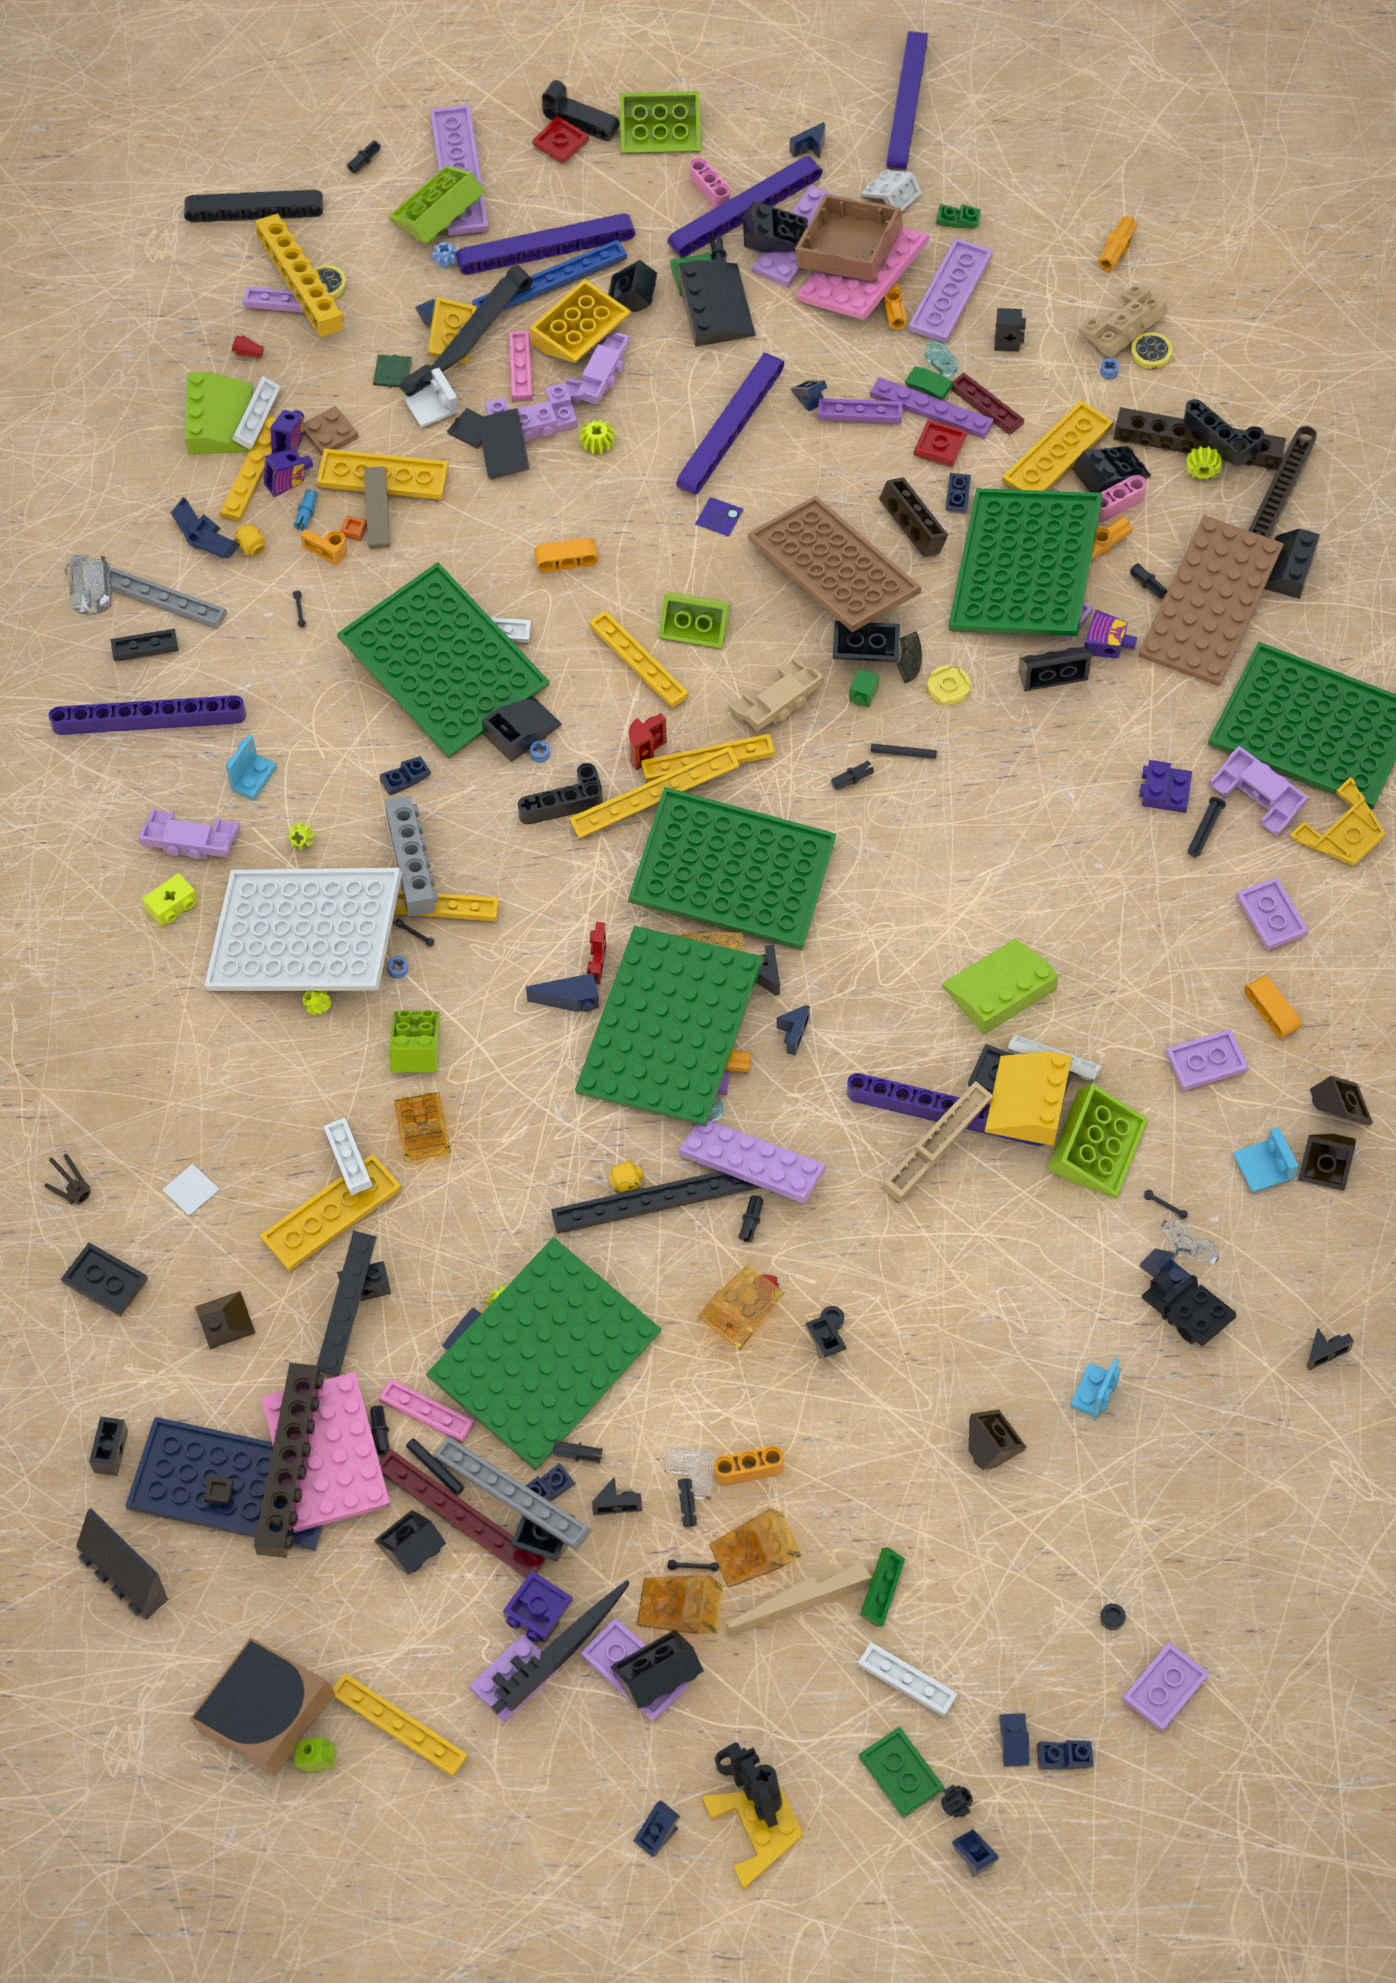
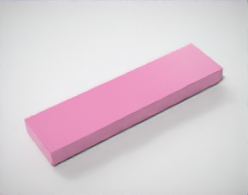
[509,331,533,402]
[378,1379,475,1444]

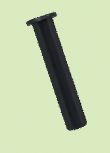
[1188,797,1226,857]

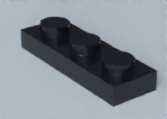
[110,628,179,661]

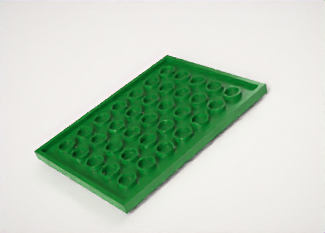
[948,488,1103,636]
[337,562,550,759]
[1208,641,1396,810]
[628,787,836,950]
[575,925,764,1126]
[426,1236,662,1471]

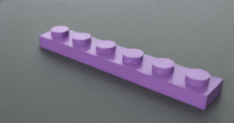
[870,377,994,439]

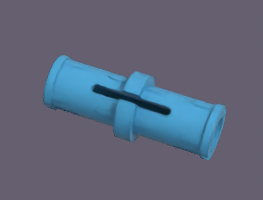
[293,489,318,531]

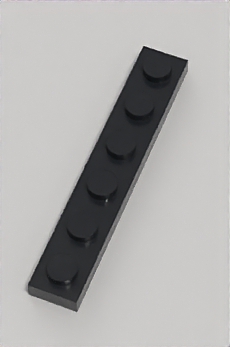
[317,1230,377,1376]

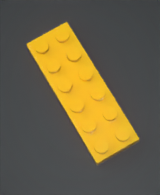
[1002,400,1114,491]
[317,449,449,500]
[260,1154,402,1272]

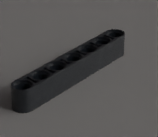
[184,190,323,223]

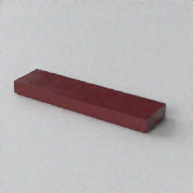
[950,372,1024,435]

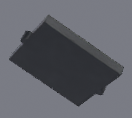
[447,408,483,449]

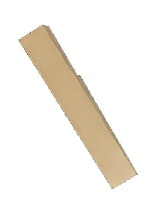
[882,1081,993,1203]
[726,1561,872,1636]

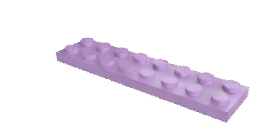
[430,105,489,236]

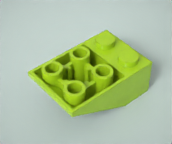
[389,1010,440,1073]

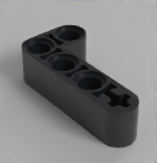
[542,80,620,141]
[1183,399,1265,466]
[518,763,603,825]

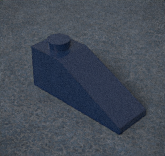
[526,973,599,1012]

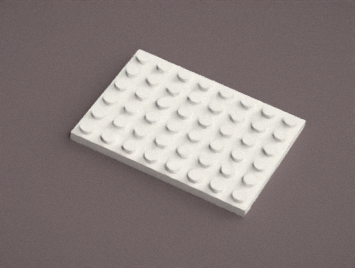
[204,868,402,991]

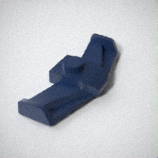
[171,497,239,558]

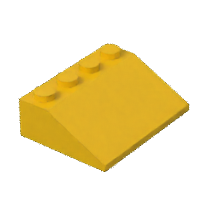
[529,279,631,363]
[985,1051,1072,1146]

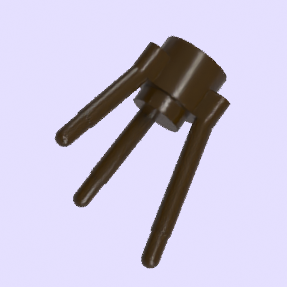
[44,1154,91,1204]

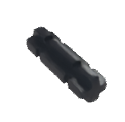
[678,1478,697,1527]

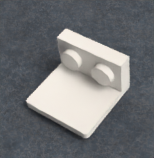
[861,170,922,212]
[404,368,459,427]

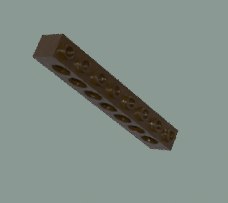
[1114,407,1286,470]
[254,1363,324,1558]

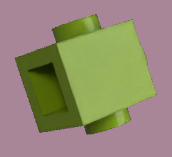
[294,1737,336,1773]

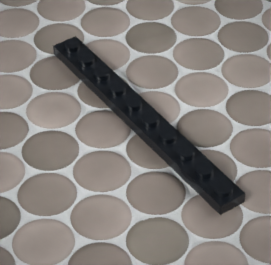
[551,1171,762,1234]

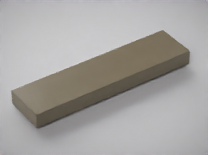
[364,466,390,548]

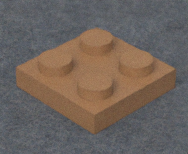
[303,406,359,456]

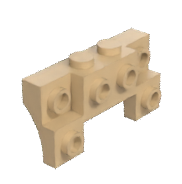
[1078,284,1168,358]
[729,657,824,732]

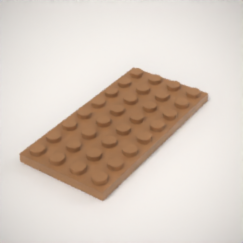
[748,496,921,632]
[1139,515,1284,686]

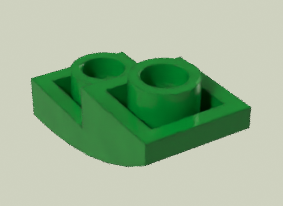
[936,204,981,228]
[905,366,954,400]

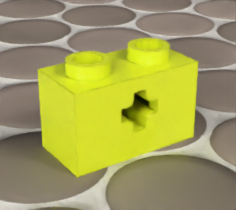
[142,873,198,927]

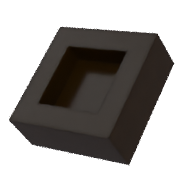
[204,1476,234,1506]

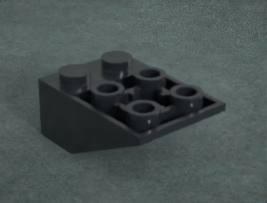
[743,201,808,253]
[1072,446,1151,493]
[482,696,562,762]

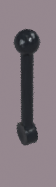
[293,590,306,628]
[394,919,434,947]
[1144,1190,1188,1219]
[667,1560,719,1572]

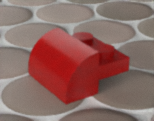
[629,713,667,771]

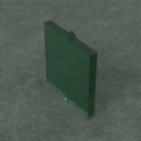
[373,354,412,388]

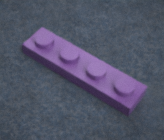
[818,398,902,423]

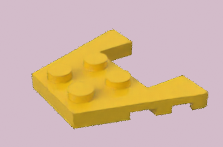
[1290,777,1386,866]
[702,1788,803,1890]

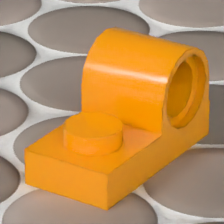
[300,529,347,566]

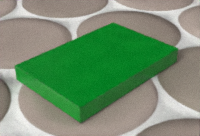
[858,1726,945,1818]

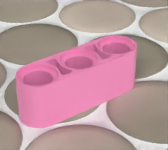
[690,158,730,208]
[1099,475,1146,522]

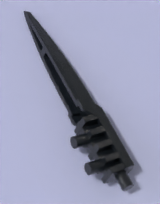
[491,1580,629,1715]

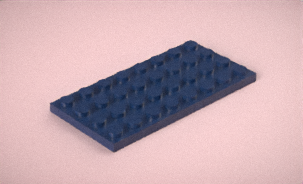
[125,1417,323,1551]

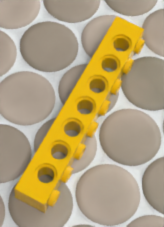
[255,214,345,337]

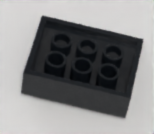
[678,260,755,347]
[76,1508,168,1620]

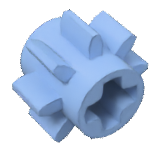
[432,242,457,268]

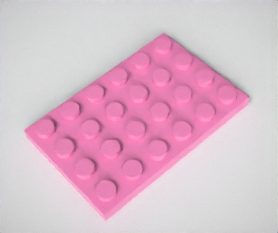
[796,227,930,320]
[261,1372,391,1532]

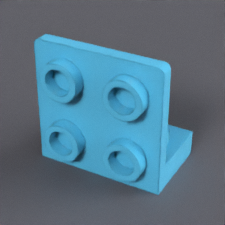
[226,735,277,801]
[1233,1127,1299,1193]
[1070,1357,1121,1418]

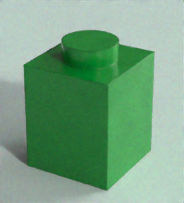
[849,668,879,707]

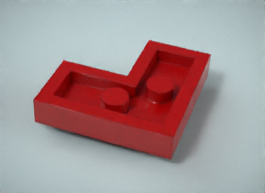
[587,922,607,984]

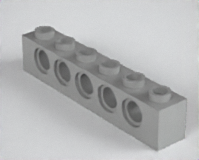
[385,796,438,917]

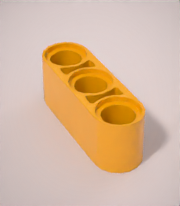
[534,538,599,572]
[1244,975,1301,1038]
[714,1446,784,1485]

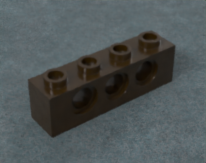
[879,477,948,557]

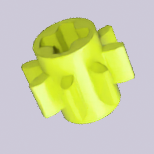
[286,821,316,850]
[303,991,331,1015]

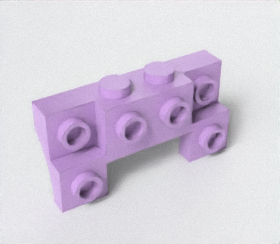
[566,332,630,405]
[485,383,577,442]
[1209,746,1309,837]
[139,808,240,859]

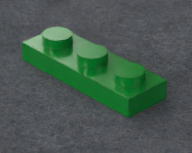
[860,1547,905,1627]

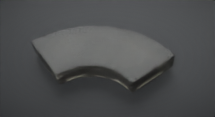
[896,631,922,684]

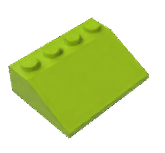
[620,91,701,153]
[388,165,485,244]
[185,372,252,455]
[942,938,1058,1035]
[1047,1083,1148,1198]

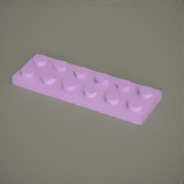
[752,185,836,287]
[908,238,993,343]
[679,1120,826,1203]

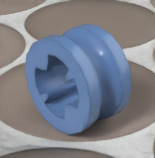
[1100,358,1119,379]
[530,740,550,763]
[388,956,408,978]

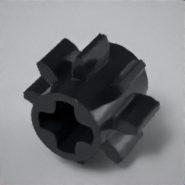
[941,1785,973,1818]

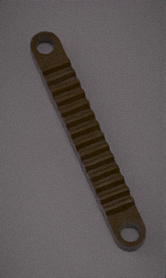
[1248,426,1317,538]

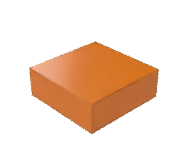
[340,516,367,541]

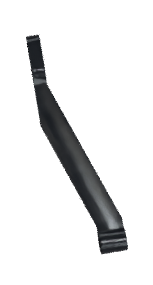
[399,265,533,397]

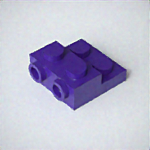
[1139,760,1192,813]
[503,1571,573,1643]

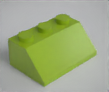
[658,591,732,648]

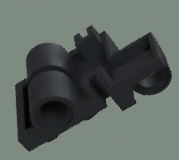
[1142,1273,1236,1347]
[715,1742,782,1828]

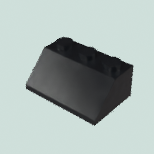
[1265,528,1320,599]
[833,621,900,662]
[1018,647,1092,691]
[610,1629,704,1709]

